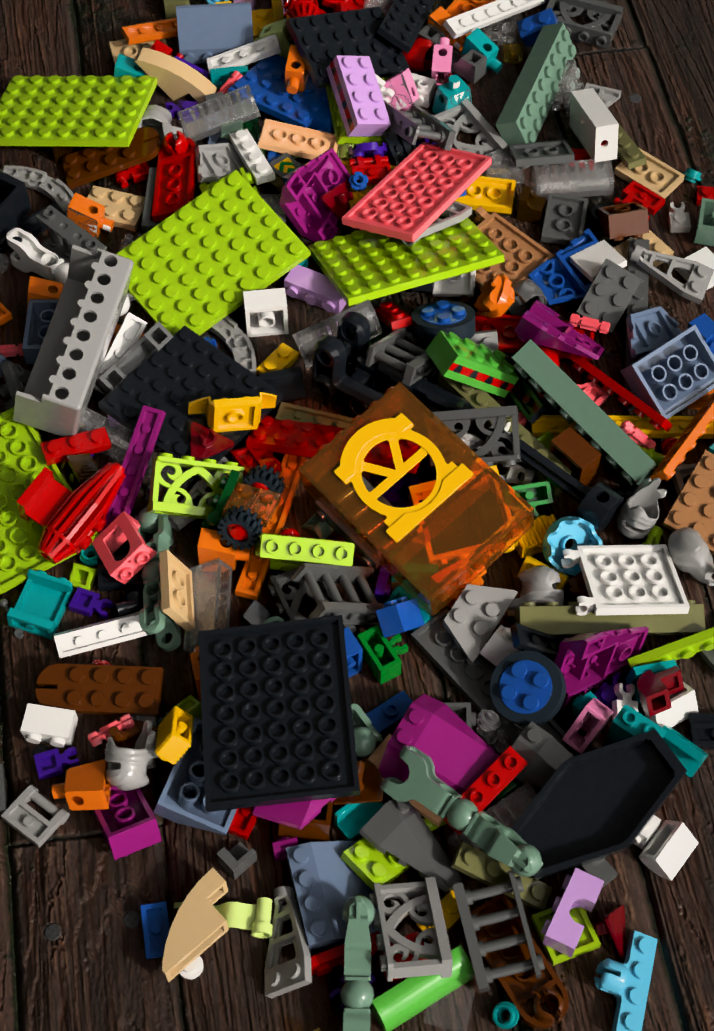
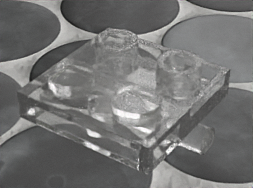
[552,60,584,115]

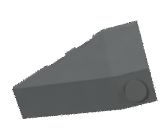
[512,721,574,789]
[359,799,462,893]

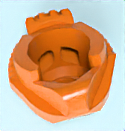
[473,274,515,319]

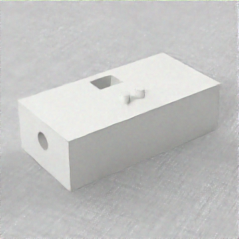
[570,88,619,163]

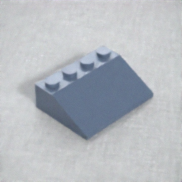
[176,2,254,64]
[620,325,714,419]
[153,717,237,835]
[286,840,379,955]

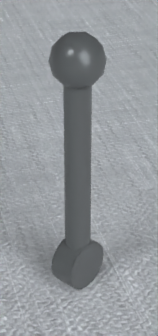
[0,598,24,639]

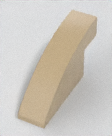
[135,47,217,106]
[162,867,229,983]

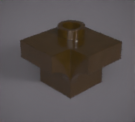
[514,185,546,225]

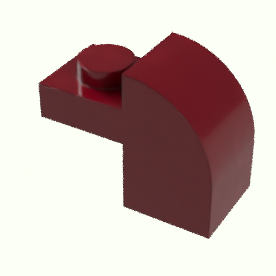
[637,666,684,717]

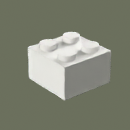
[243,288,289,337]

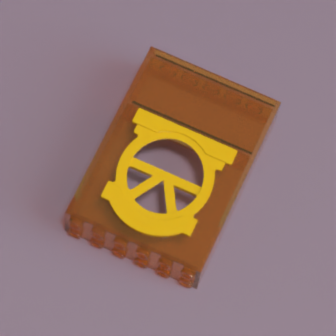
[298,382,534,617]

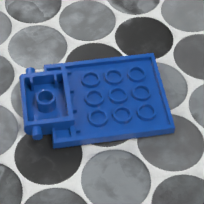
[228,54,334,133]

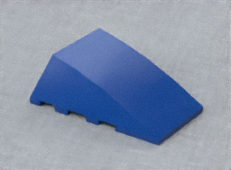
[528,228,599,305]

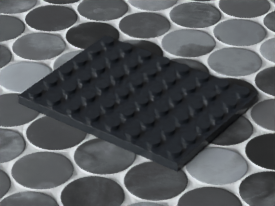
[198,615,360,812]

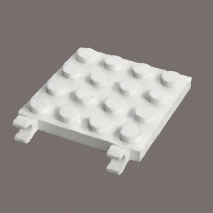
[561,544,690,616]

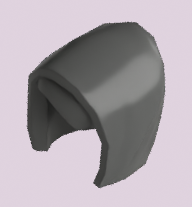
[508,278,547,316]

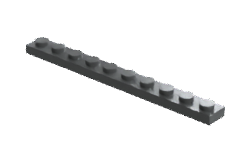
[623,238,650,411]

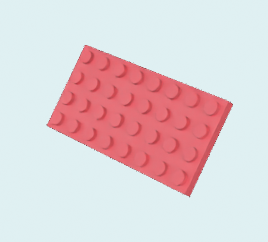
[342,142,492,243]

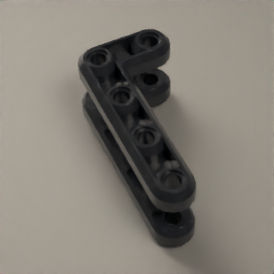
[311,311,475,456]

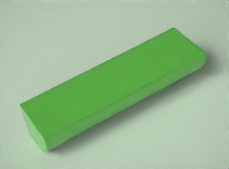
[371,945,475,1031]

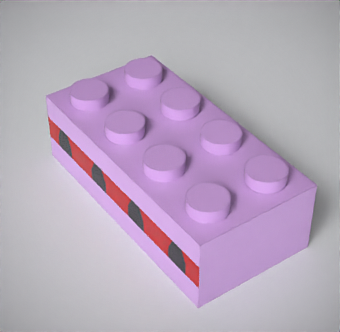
[326,55,391,137]

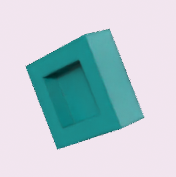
[571,691,597,720]

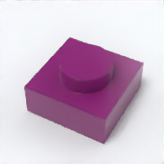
[272,837,299,861]

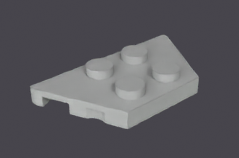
[195,143,248,183]
[442,584,518,665]

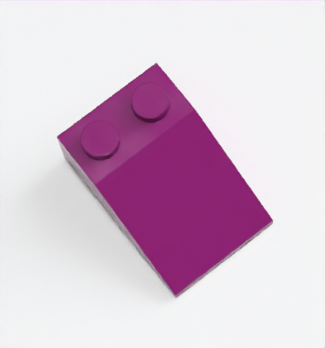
[93,785,162,860]

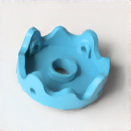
[542,516,602,576]

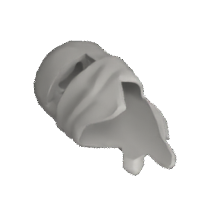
[137,105,183,141]
[616,478,667,540]
[668,527,714,587]
[508,565,564,619]
[105,720,159,791]

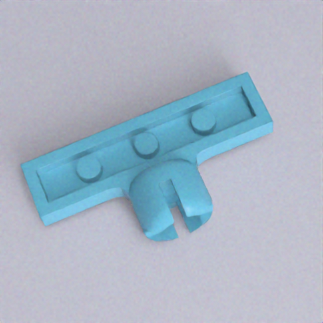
[594,930,658,1031]

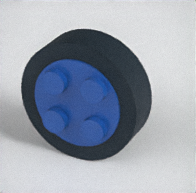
[412,300,476,345]
[490,651,566,726]

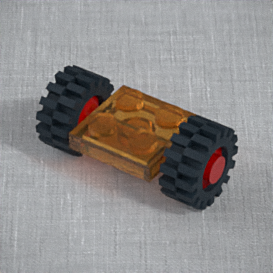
[217,465,285,550]

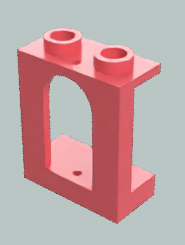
[92,511,157,585]

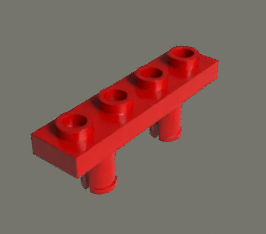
[440,746,528,835]

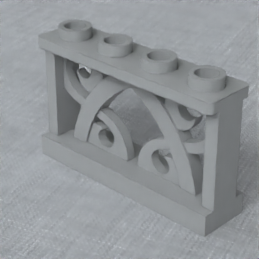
[432,99,508,164]
[369,877,453,982]

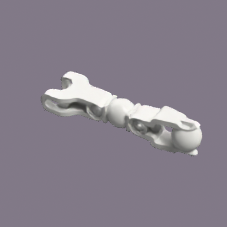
[6,228,135,316]

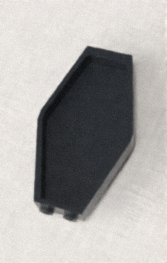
[511,729,687,881]

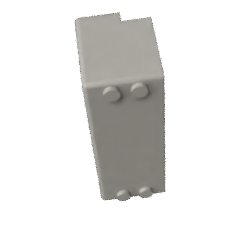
[13,245,134,437]

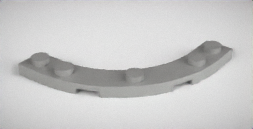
[0,165,74,217]
[208,316,256,375]

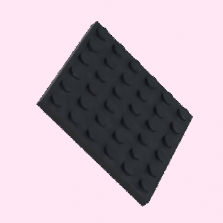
[98,326,284,481]

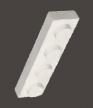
[206,34,281,75]
[229,129,276,185]
[94,312,147,395]
[53,612,150,658]

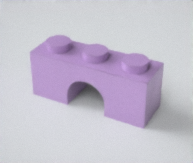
[541,868,604,958]

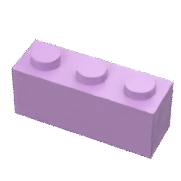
[284,265,346,315]

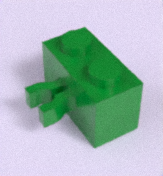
[503,481,553,522]
[357,625,409,685]

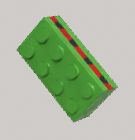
[425,330,520,398]

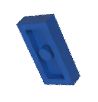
[366,690,412,735]
[140,902,170,959]

